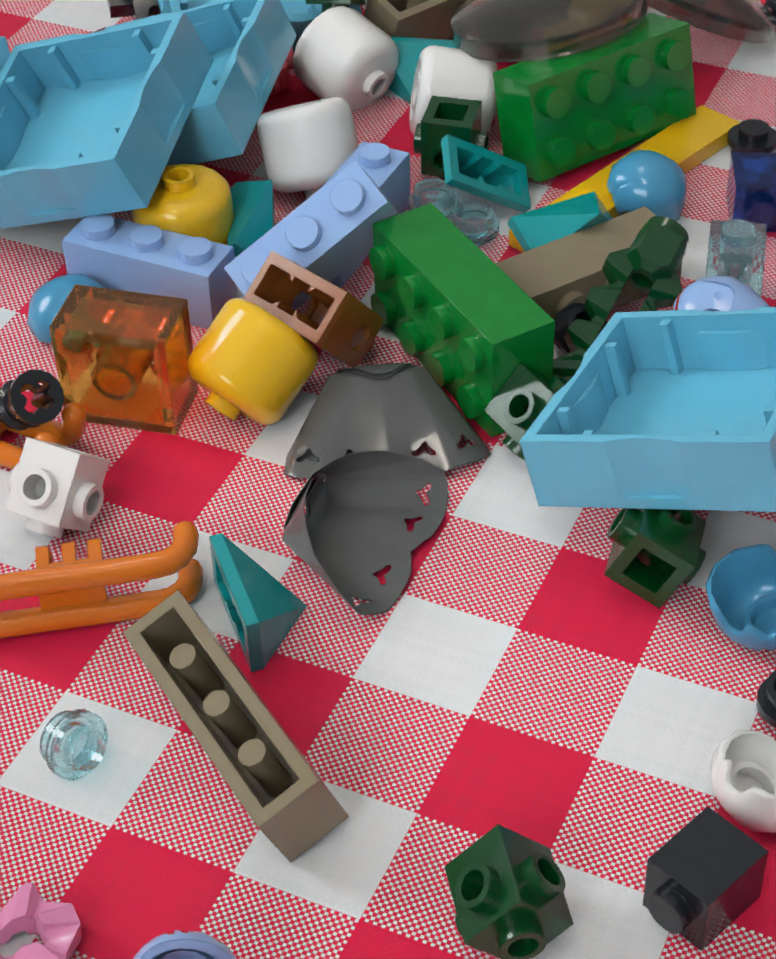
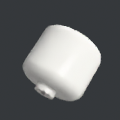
[293,6,399,112]
[409,45,498,135]
[256,97,359,199]

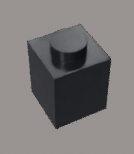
[643,807,768,951]

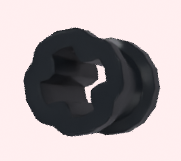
[0,370,64,431]

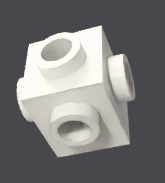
[5,437,110,538]

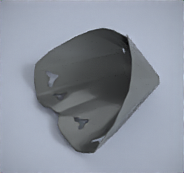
[283,363,491,480]
[282,450,448,616]

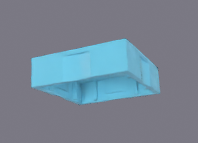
[105,0,297,166]
[0,11,213,229]
[519,307,776,512]

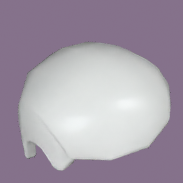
[710,729,776,833]

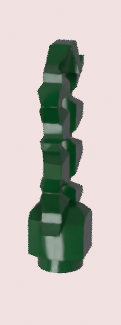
[553,216,689,382]

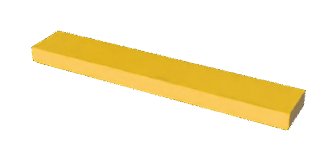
[509,105,741,252]

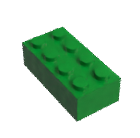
[492,13,696,182]
[369,203,555,438]

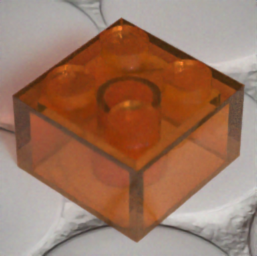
[49,284,198,435]

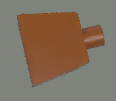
[243,251,383,367]

